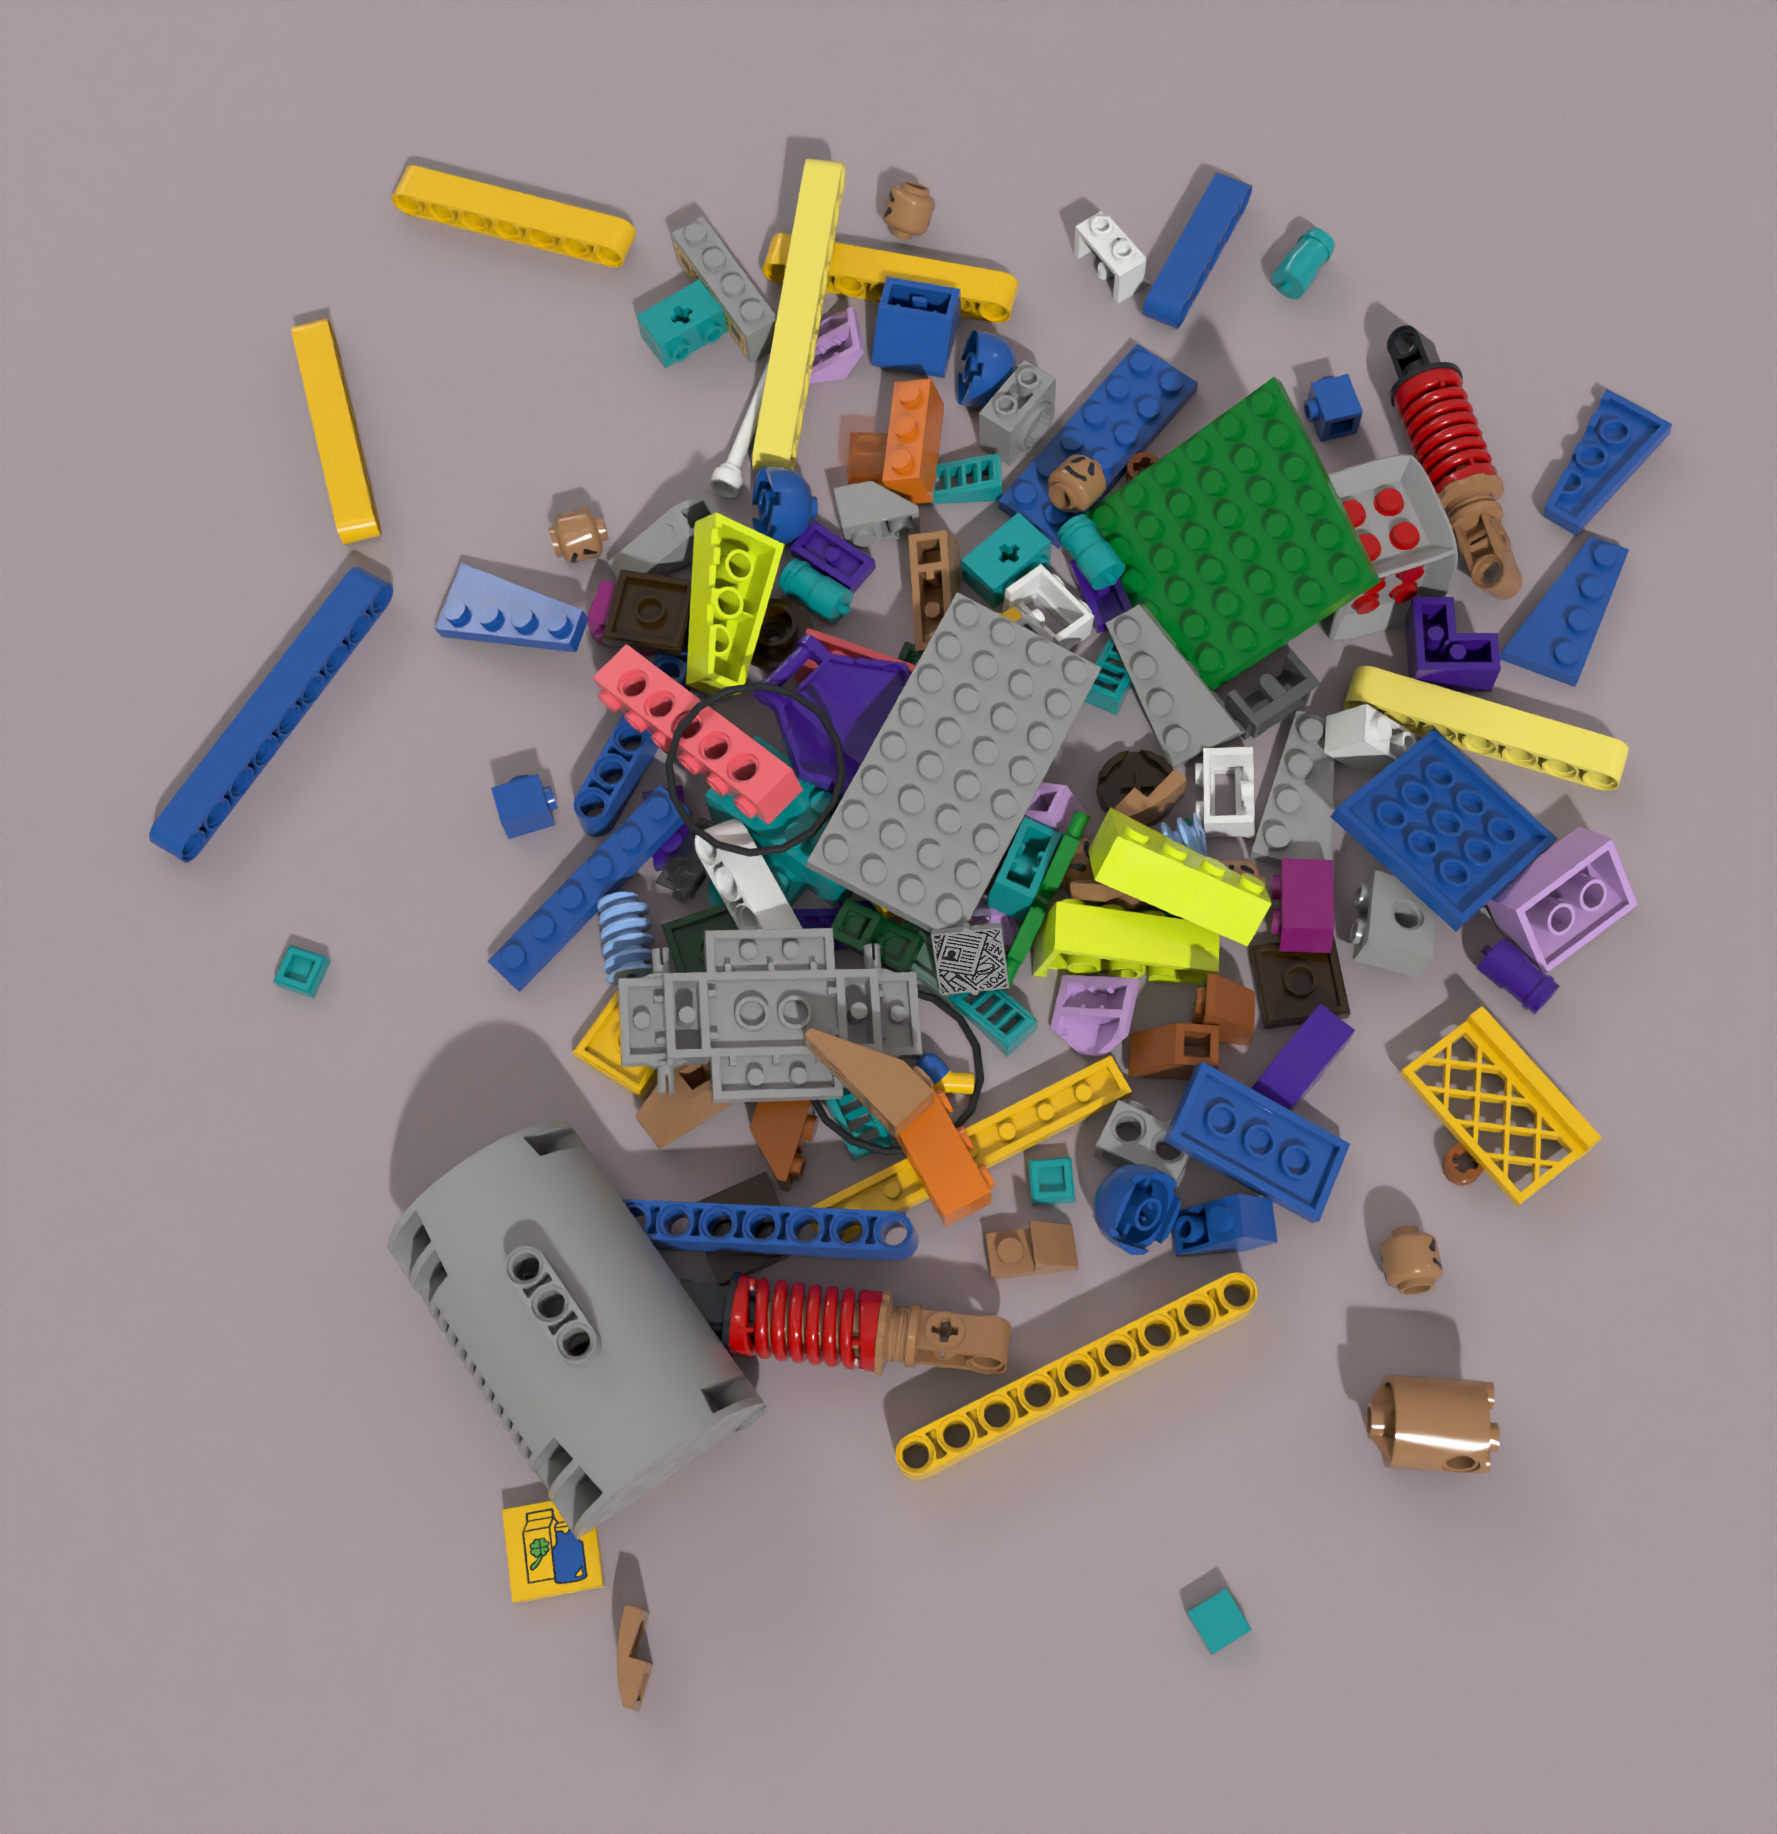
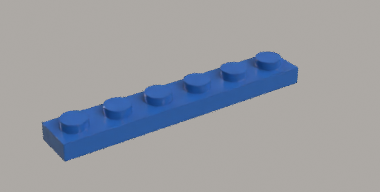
[487,785,692,992]

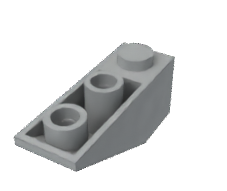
[607,491,720,581]

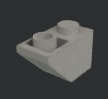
[833,481,920,547]

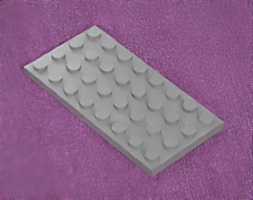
[805,592,1101,933]

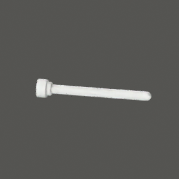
[709,357,770,498]

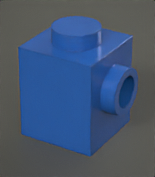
[1303,374,1363,442]
[491,774,558,839]

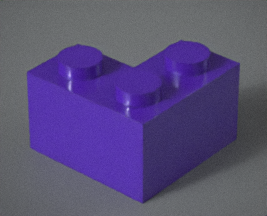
[1405,597,1501,692]

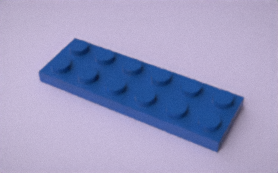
[998,344,1198,549]

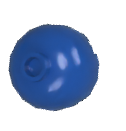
[956,330,1019,409]
[752,466,818,544]
[1093,1164,1181,1255]

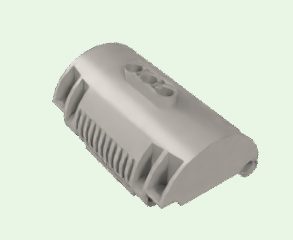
[387,1121,767,1540]

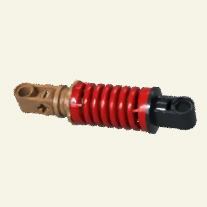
[1387,325,1522,600]
[678,1272,1012,1375]

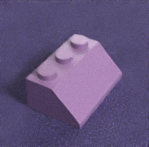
[1487,826,1638,974]

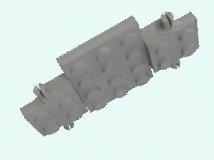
[618,928,922,1103]

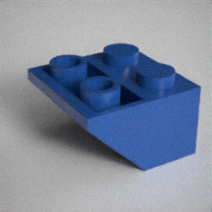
[871,277,961,378]

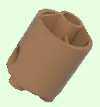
[1366,1375,1500,1474]

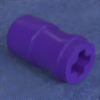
[1477,937,1560,1014]

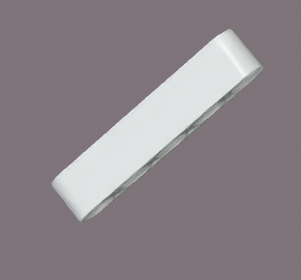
[694,818,803,930]

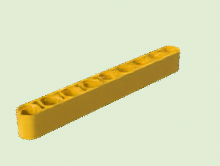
[895,1272,1258,1481]

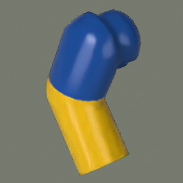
[916,1052,974,1094]

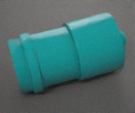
[1271,228,1335,299]
[1058,514,1125,590]
[778,558,853,625]

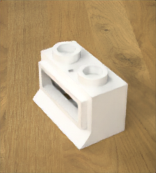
[1074,211,1151,304]
[1002,564,1094,650]
[1195,747,1255,840]

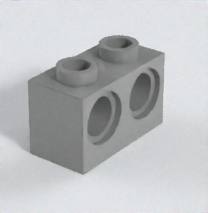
[1094,1099,1191,1189]

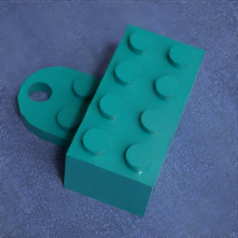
[705,735,854,908]

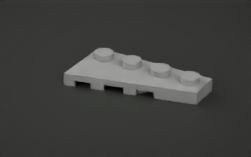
[1106,604,1246,768]
[1250,710,1335,867]

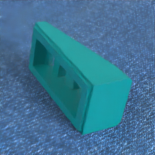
[925,454,1002,504]
[1084,636,1133,715]
[948,989,1038,1057]
[824,1085,893,1161]

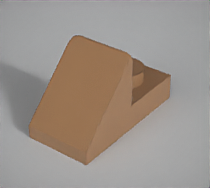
[986,1220,1078,1280]

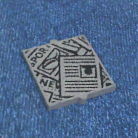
[931,923,1009,995]

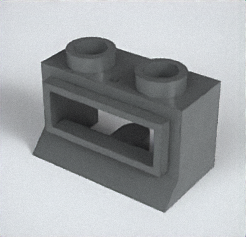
[1225,651,1321,740]

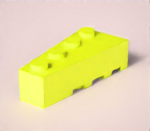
[686,512,785,699]
[1088,807,1272,947]
[1032,899,1220,985]

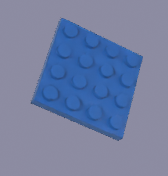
[1330,729,1558,932]

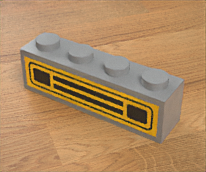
[671,216,777,363]

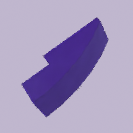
[1251,1004,1355,1111]

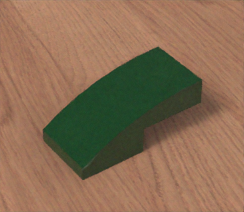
[830,898,925,972]

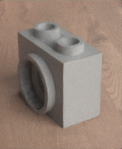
[979,360,1056,466]
[1349,870,1437,978]

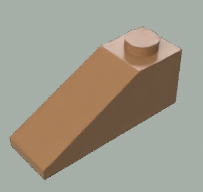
[908,530,961,653]
[804,1028,934,1138]

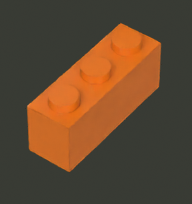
[882,378,944,504]
[896,1087,995,1227]

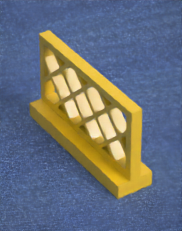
[1400,1006,1602,1207]

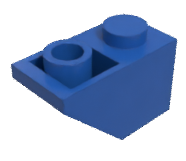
[1173,1193,1278,1257]

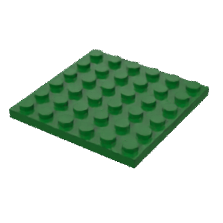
[1085,377,1381,691]

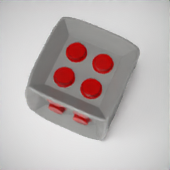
[1318,455,1458,640]

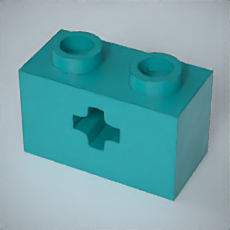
[636,279,727,368]
[961,512,1051,609]
[984,816,1062,922]

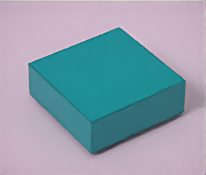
[273,945,331,998]
[1028,1157,1075,1206]
[1186,1588,1252,1655]

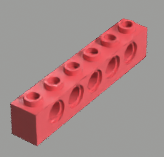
[592,644,803,825]

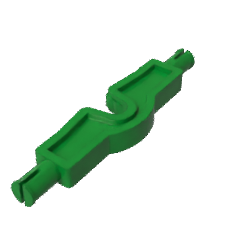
[1006,810,1091,988]

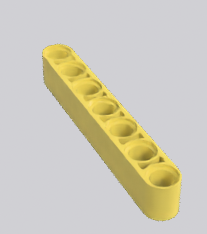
[1343,666,1629,791]

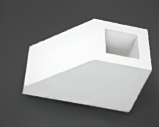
[1324,704,1416,771]

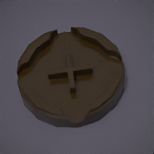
[1096,750,1175,827]

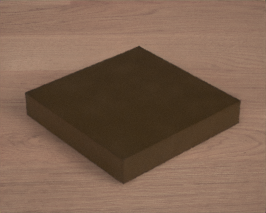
[602,569,692,657]
[1249,935,1351,1029]
[697,1171,791,1286]

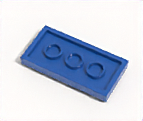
[1163,1062,1350,1223]

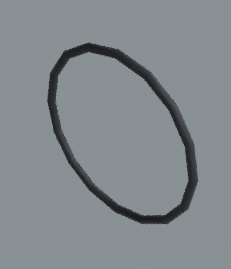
[665,682,846,857]
[811,990,984,1155]

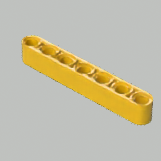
[392,165,637,268]
[762,233,1019,323]
[291,318,382,545]

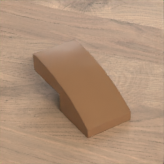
[1114,769,1187,825]
[1070,879,1148,909]
[617,1604,653,1711]

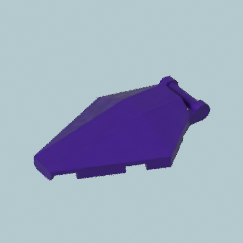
[751,633,911,797]

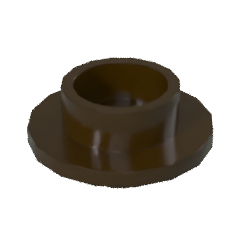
[751,598,813,670]

